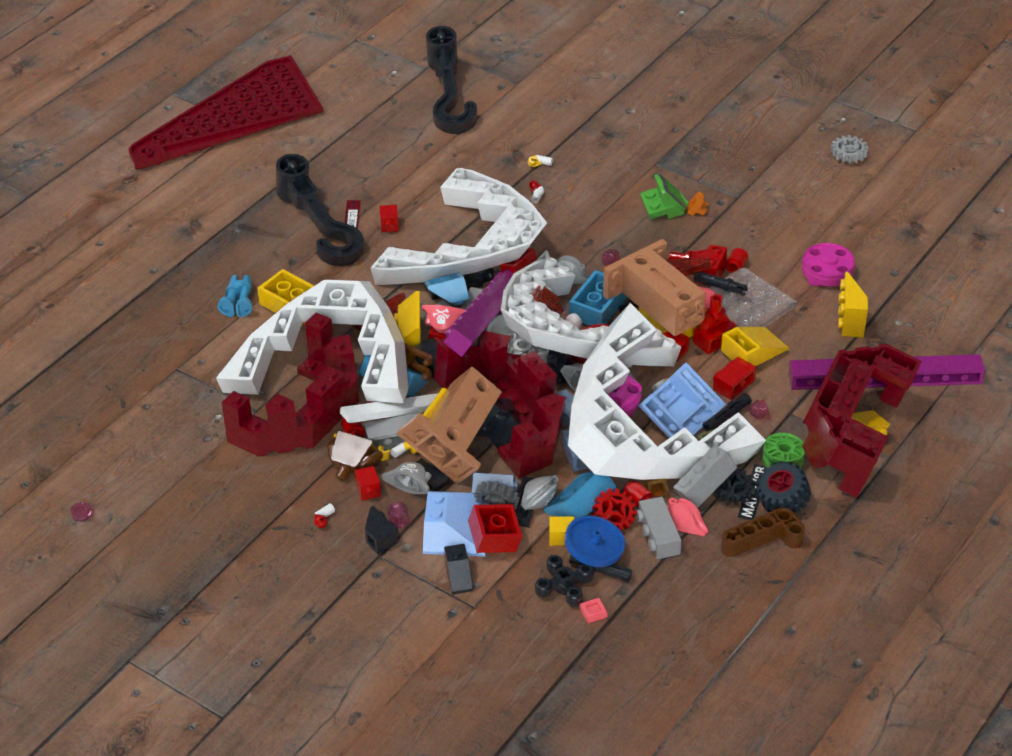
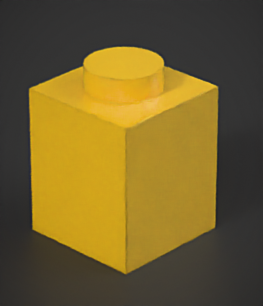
[549,517,574,546]

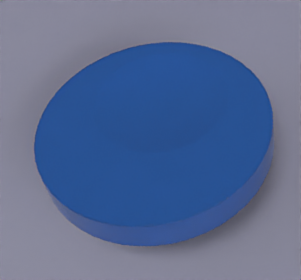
[564,516,625,567]

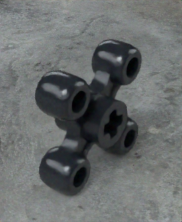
[535,555,594,607]

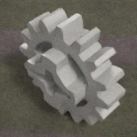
[831,135,868,164]

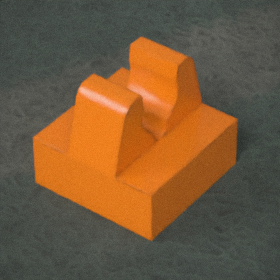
[687,191,708,216]

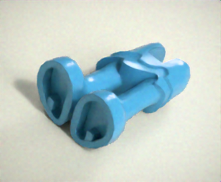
[217,275,253,317]

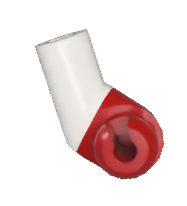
[529,180,544,203]
[314,503,335,528]

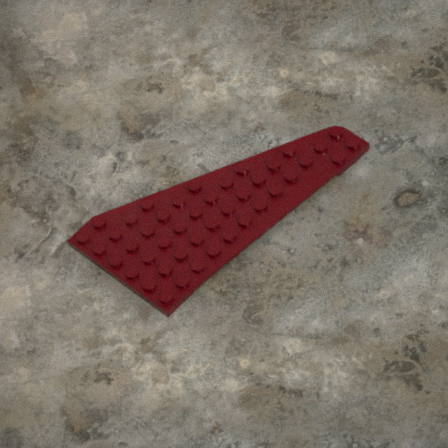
[128,55,323,170]

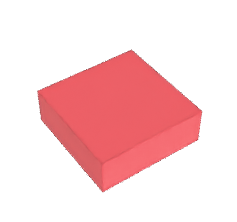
[579,598,608,623]

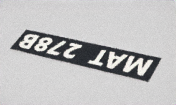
[738,464,766,520]

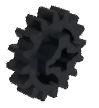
[547,349,573,383]
[714,468,755,505]

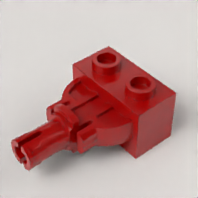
[668,245,727,285]
[693,294,737,355]

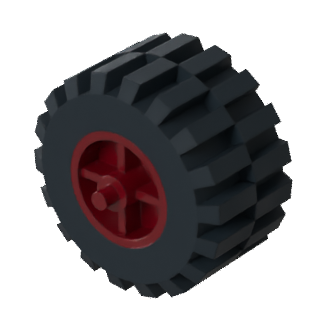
[756,461,811,514]

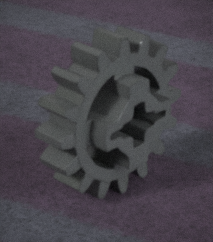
[474,481,520,510]

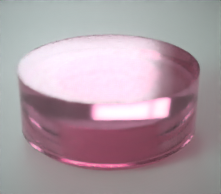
[70,502,92,522]

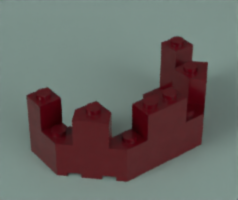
[221,313,359,457]
[434,331,565,478]
[802,344,922,498]

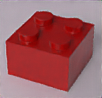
[468,504,522,553]

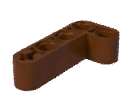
[721,508,805,557]

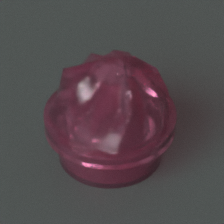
[601,249,620,266]
[750,399,769,419]

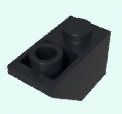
[365,505,399,555]

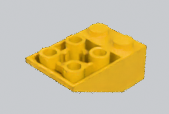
[838,272,868,338]
[721,327,789,366]

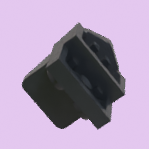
[475,398,521,449]

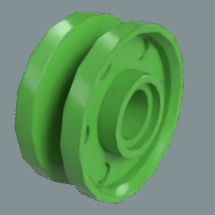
[762,432,805,468]

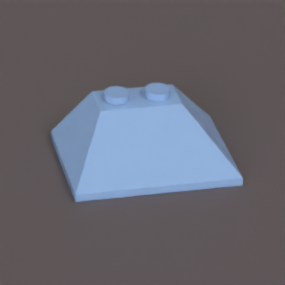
[639,363,726,438]
[423,491,485,556]

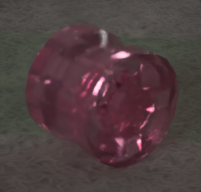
[387,502,409,528]

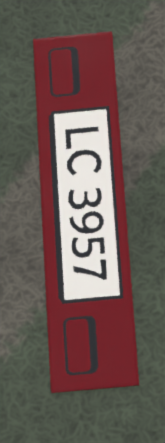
[342,200,361,242]

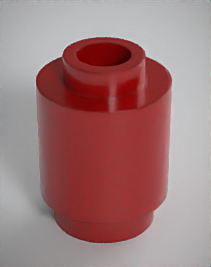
[726,248,749,274]
[341,417,365,438]
[624,481,653,508]

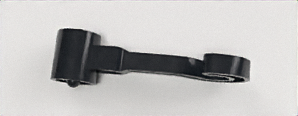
[426,26,477,134]
[276,154,364,266]

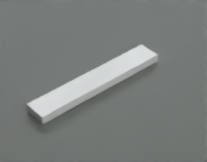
[340,393,438,423]

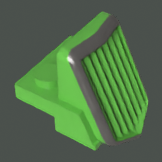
[640,174,688,219]

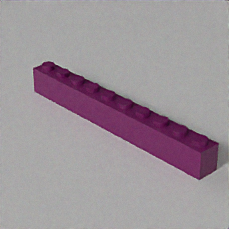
[443,269,514,357]
[788,354,985,390]

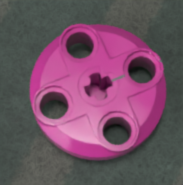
[801,243,855,287]
[608,374,642,417]

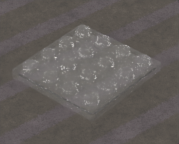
[710,267,797,327]

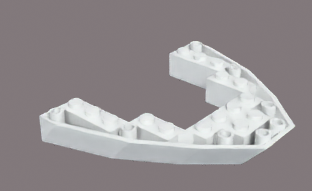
[371,168,547,285]
[501,257,681,367]
[216,280,409,403]
[568,303,766,480]

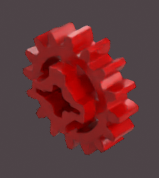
[592,488,637,531]

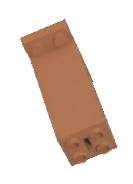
[603,239,706,336]
[396,367,502,484]

